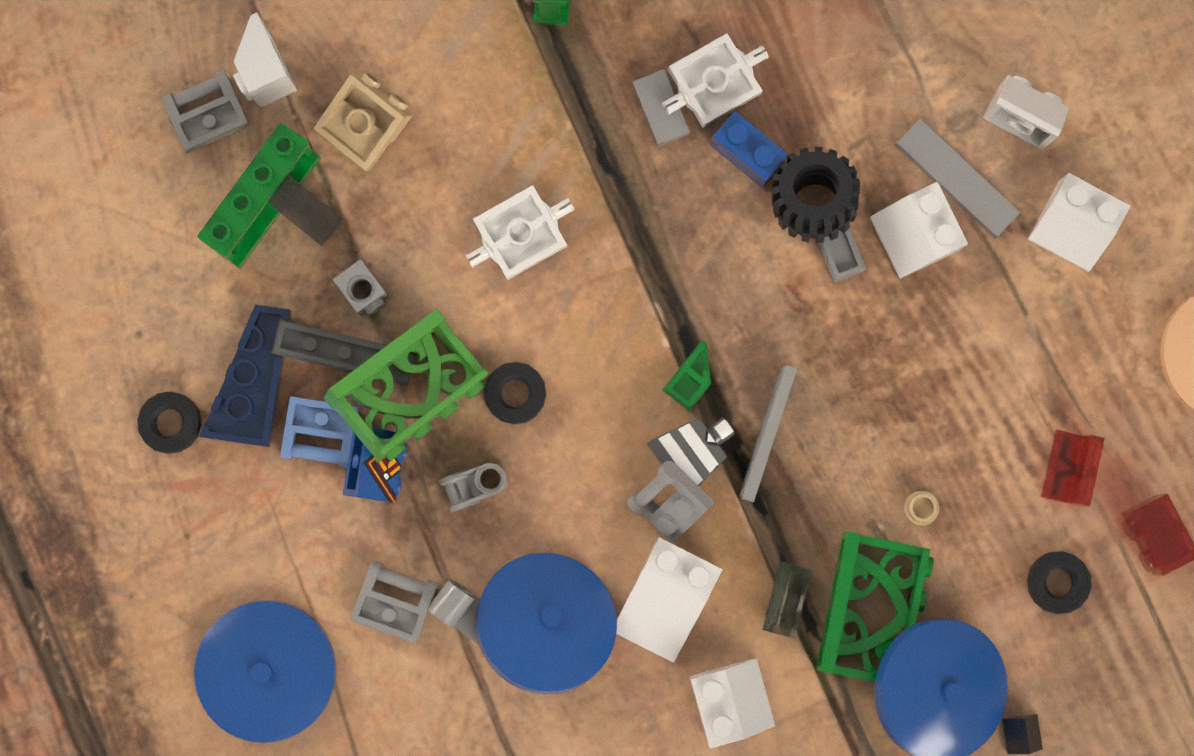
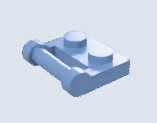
[281,396,360,469]

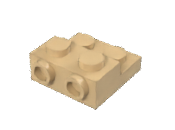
[313,72,413,171]

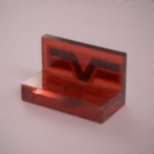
[1041,430,1105,507]

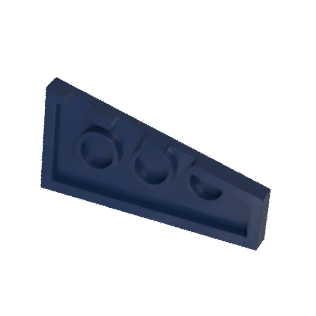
[199,304,292,448]

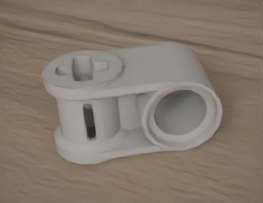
[438,463,509,513]

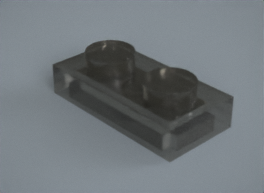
[267,175,344,246]
[762,562,812,638]

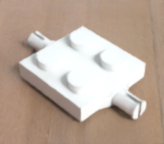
[662,33,769,128]
[466,185,575,280]

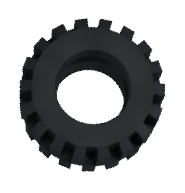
[772,147,860,243]

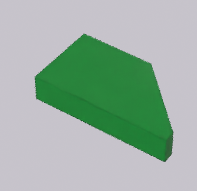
[662,340,711,411]

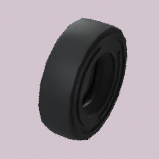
[484,362,546,425]
[137,391,202,454]
[1027,551,1092,614]

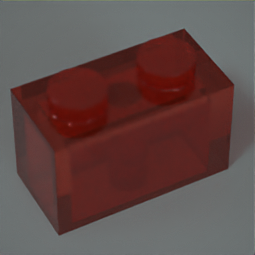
[1121,493,1194,576]

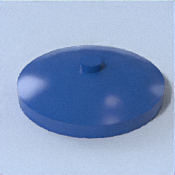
[475,553,617,694]
[194,601,337,743]
[874,618,1008,756]

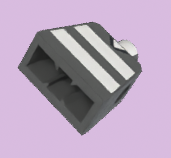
[647,417,735,486]

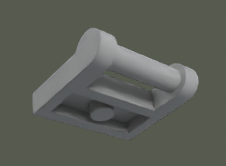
[161,69,250,153]
[628,461,715,544]
[350,560,438,644]

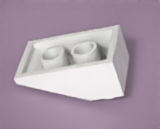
[616,537,723,663]

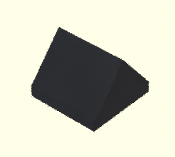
[1002,714,1043,754]

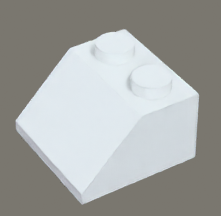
[233,12,297,108]
[982,75,1069,150]
[1027,173,1130,272]
[869,182,968,279]
[689,658,775,749]

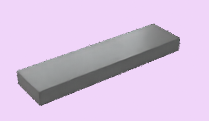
[895,119,1021,239]
[738,365,797,503]

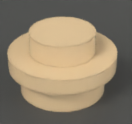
[904,491,939,526]

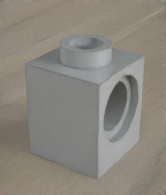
[333,259,389,316]

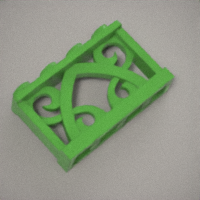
[324,309,489,463]

